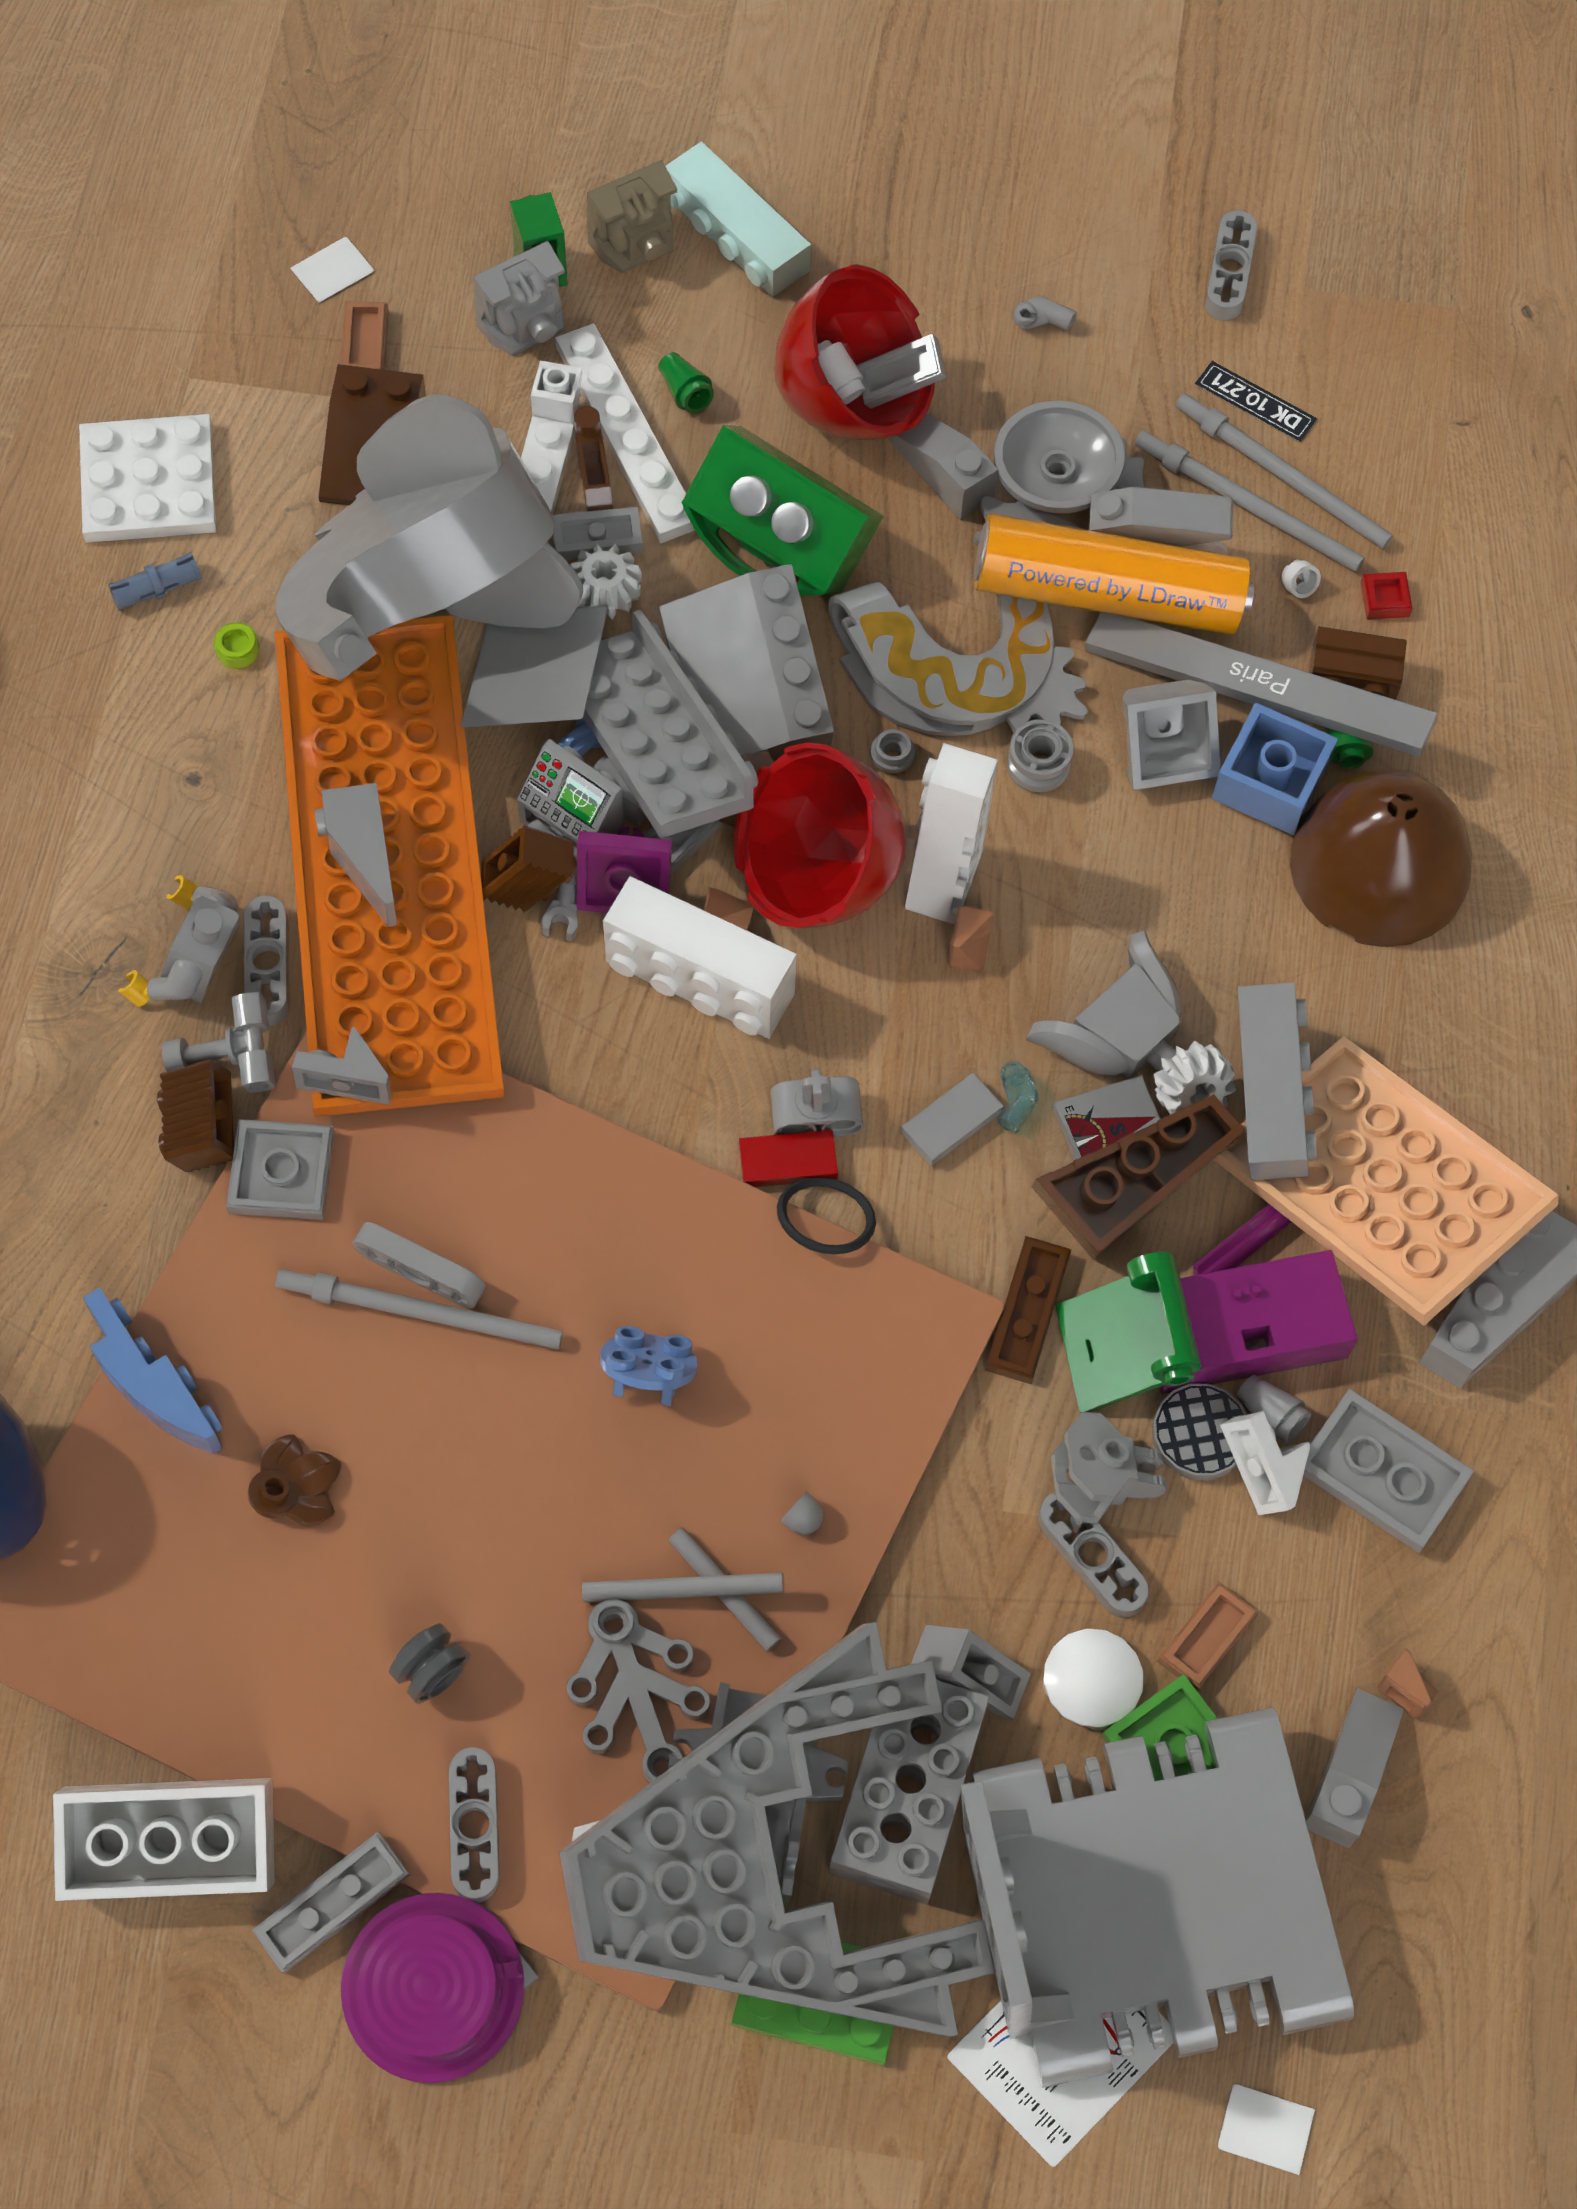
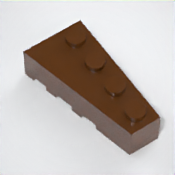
[1032,1094,1245,1260]

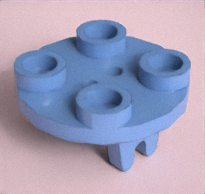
[600,1326,697,1406]

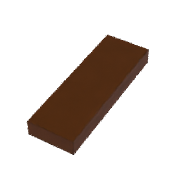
[985,1236,1072,1384]

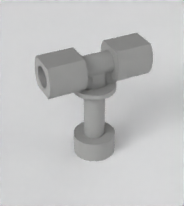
[162,992,276,1093]

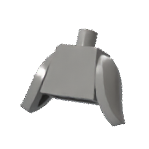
[1026,930,1182,1078]

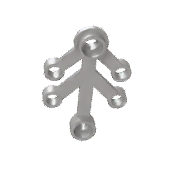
[566,1599,710,1783]

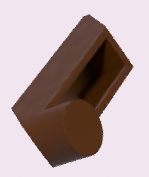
[574,406,613,512]

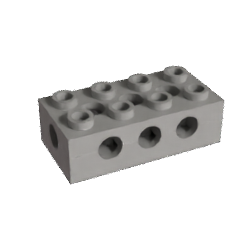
[829,1666,989,1905]

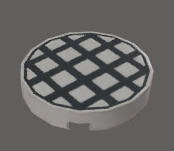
[1152,1384,1246,1481]

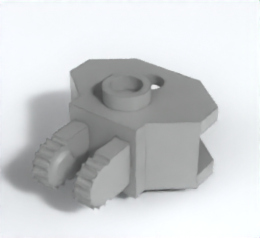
[1051,1412,1167,1524]

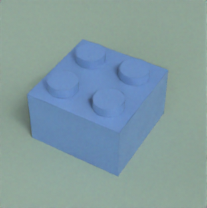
[1212,702,1338,835]

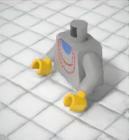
[118,875,240,1007]

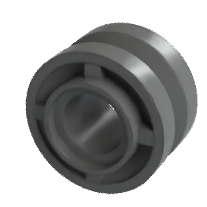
[389,1623,470,1704]

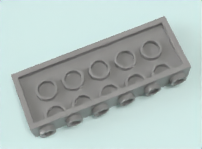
[583,610,758,839]

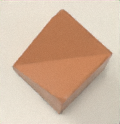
[704,887,755,931]
[948,906,994,972]
[1377,1648,1438,1719]

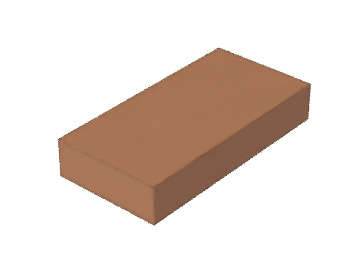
[341,301,389,370]
[1157,1581,1259,1692]

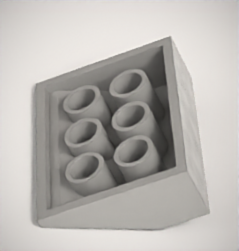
[659,564,834,760]

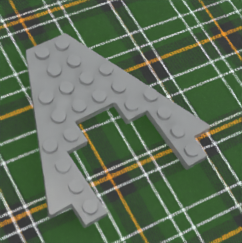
[559,1622,995,2037]

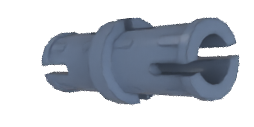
[108,552,202,611]

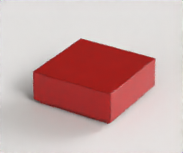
[1361,572,1413,619]

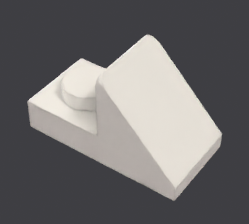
[1220,1411,1310,1515]

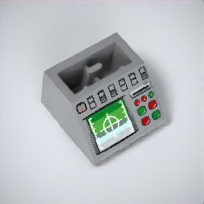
[517,739,624,860]

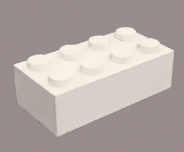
[603,876,797,1039]
[53,1778,275,1901]

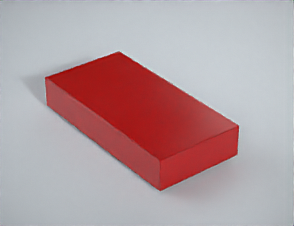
[739,1130,838,1187]

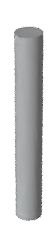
[668,1528,782,1652]

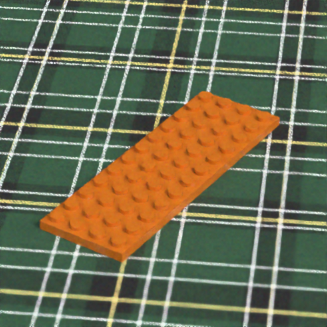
[275,615,504,1117]

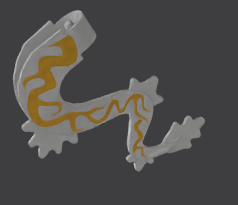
[828,437,1144,736]

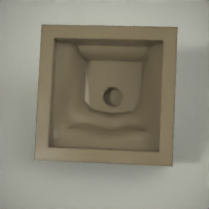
[587,160,677,274]

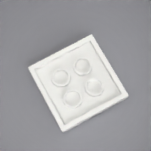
[79,414,217,543]

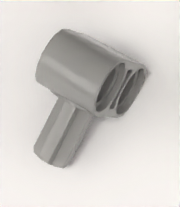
[770,1069,863,1137]

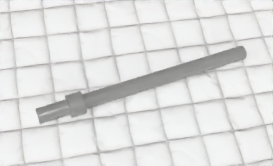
[1175,393,1393,549]
[1134,430,1365,573]
[275,1268,563,1350]

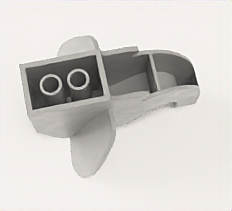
[275,394,583,681]

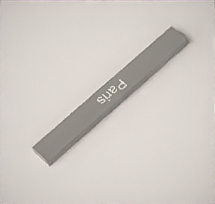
[1085,612,1438,757]

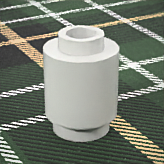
[818,340,866,405]

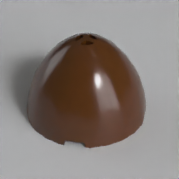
[1290,769,1472,947]

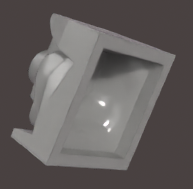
[473,241,565,356]
[1122,679,1221,790]

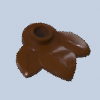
[248,1435,341,1525]

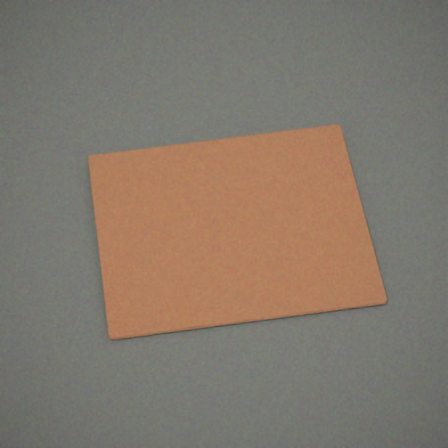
[0,1031,1004,2011]

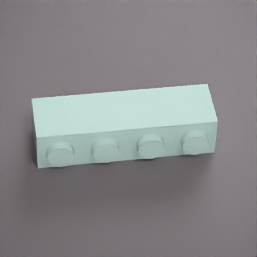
[666,141,811,297]

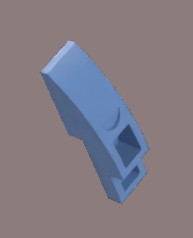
[83,1287,223,1454]

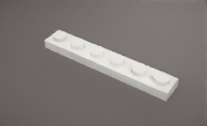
[555,323,695,544]

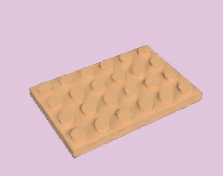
[1213,1036,1558,1326]

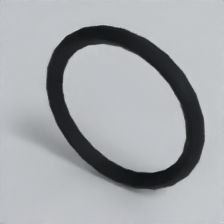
[777,1177,876,1255]

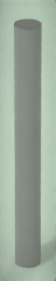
[582,1573,784,1602]

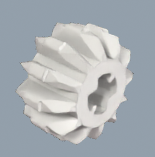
[570,543,642,620]
[1153,1040,1236,1115]

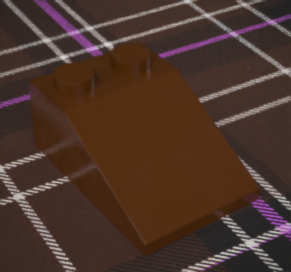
[318,364,426,505]

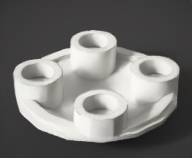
[1043,1629,1143,1731]

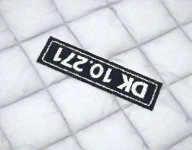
[1195,361,1318,442]

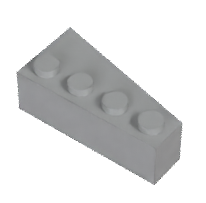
[1238,982,1317,1180]
[1419,1211,1577,1389]

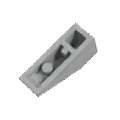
[888,413,998,520]
[1089,487,1234,547]
[315,783,397,927]
[1305,1688,1404,1849]

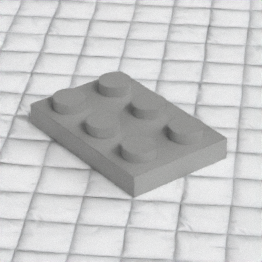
[1303,1388,1474,1553]

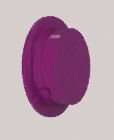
[341,1893,525,2083]

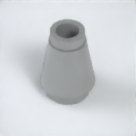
[1237,1375,1311,1444]

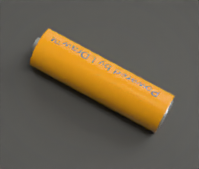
[974,513,1254,635]

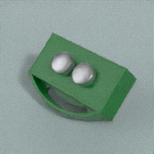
[681,425,884,596]

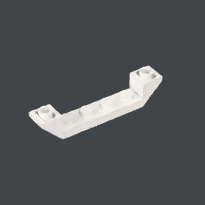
[521,361,583,515]

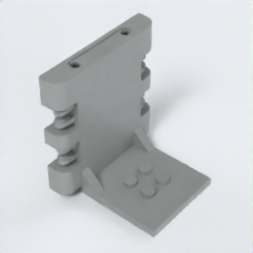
[961,1707,1354,2088]

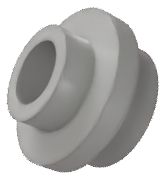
[870,729,915,773]

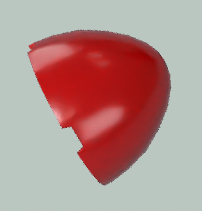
[774,264,935,440]
[734,742,907,929]

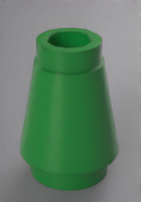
[658,352,714,413]

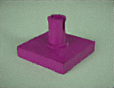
[577,827,672,913]

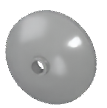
[994,401,1125,513]

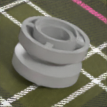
[1007,720,1073,792]

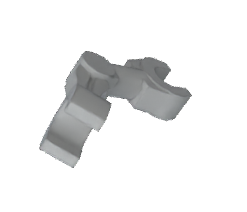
[527,819,578,942]

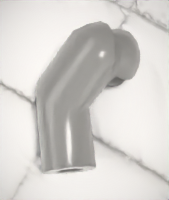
[1013,296,1077,331]

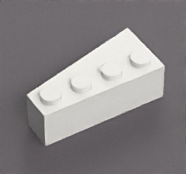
[905,743,998,925]

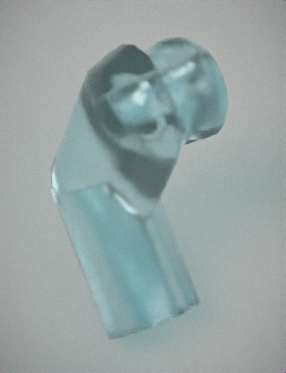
[998,1061,1039,1133]

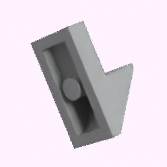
[292,1027,392,1105]

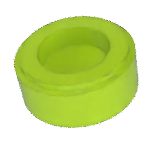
[213,622,260,669]

